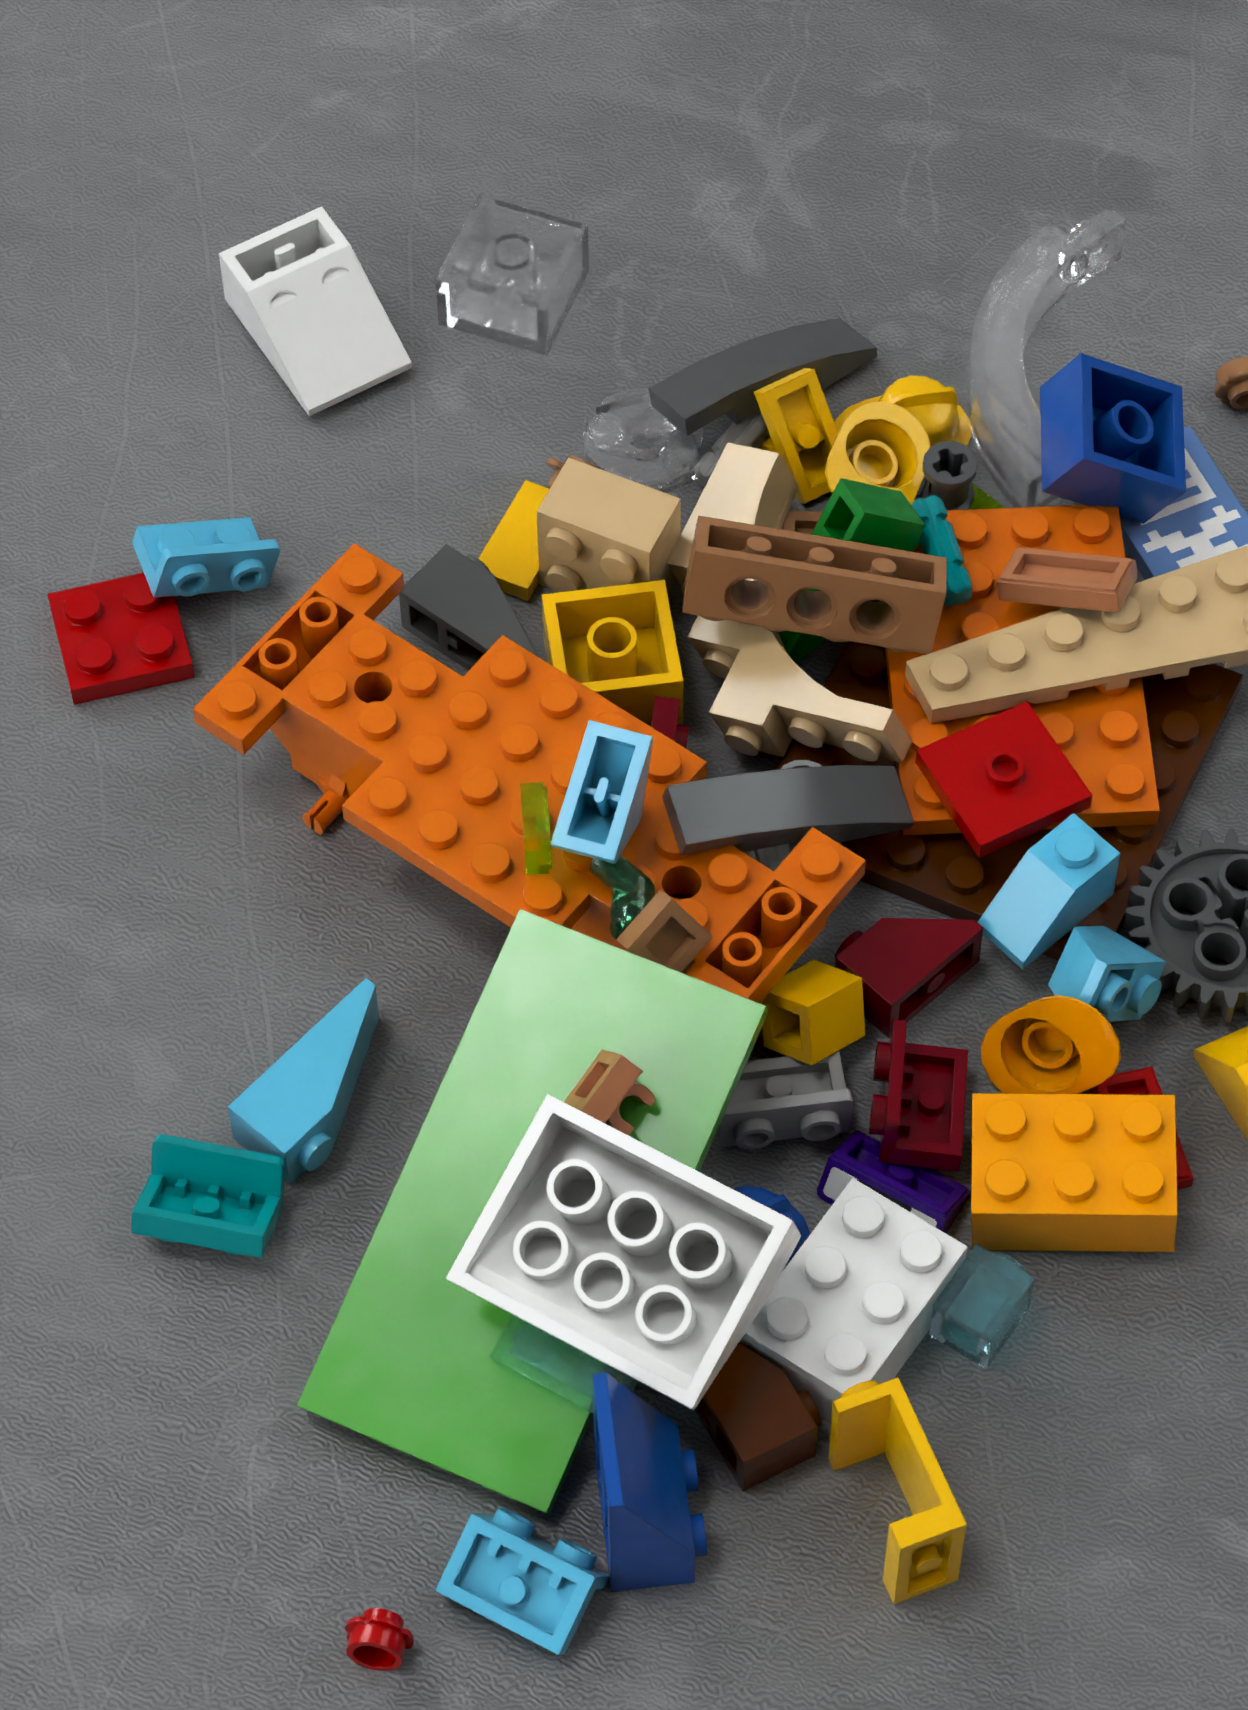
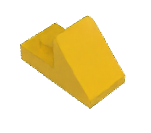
[754,368,838,504]

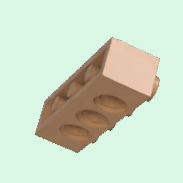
[682,515,947,654]

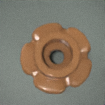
[1214,357,1248,410]

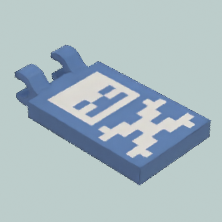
[1120,426,1248,580]

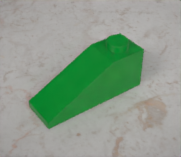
[780,478,926,664]

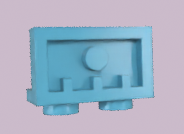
[132,517,281,598]
[435,1507,610,1655]

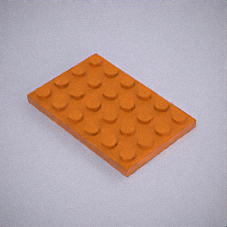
[880,505,1160,835]

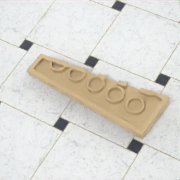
[905,545,1248,724]

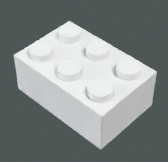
[739,1178,968,1423]

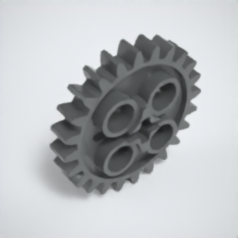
[1123,829,1248,1023]

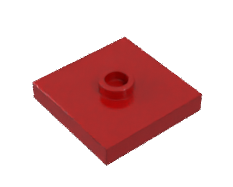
[915,701,1093,858]

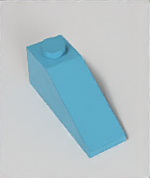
[228,978,379,1185]

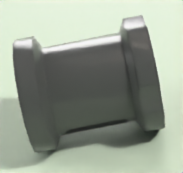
[920,441,978,511]

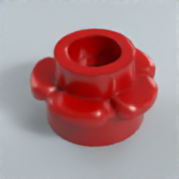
[345,1608,414,1671]

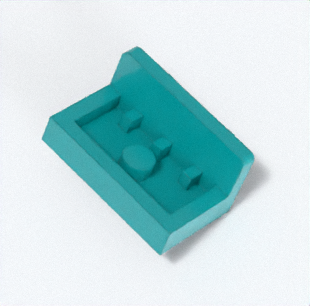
[131,1134,285,1258]

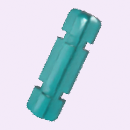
[912,495,973,607]

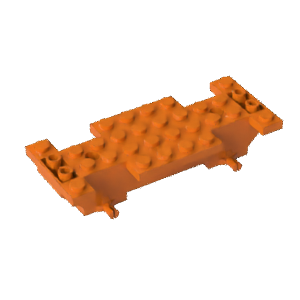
[193,543,866,1003]

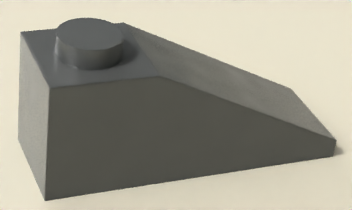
[399,544,539,671]

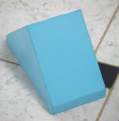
[550,720,653,864]

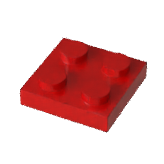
[47,572,195,705]

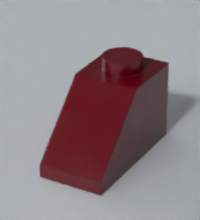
[835,918,983,1038]

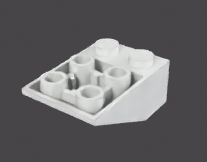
[219,206,412,416]

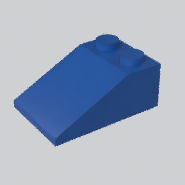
[592,1373,707,1592]

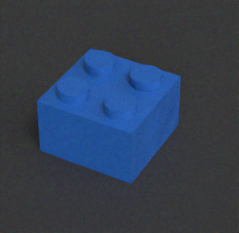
[1040,353,1186,524]

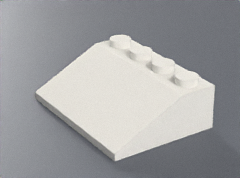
[446,1094,801,1411]

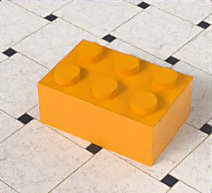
[971,1093,1178,1252]

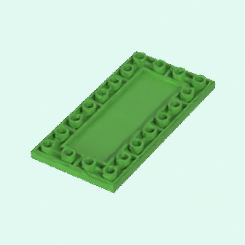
[297,909,769,1516]

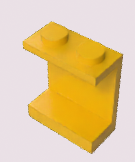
[828,1377,967,1604]

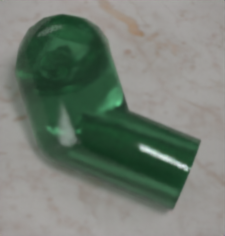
[589,855,655,940]

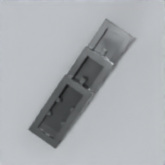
[649,318,877,436]
[662,765,914,855]

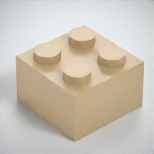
[536,457,681,594]

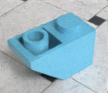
[1048,926,1167,1022]

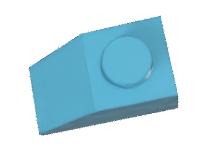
[977,813,1120,970]

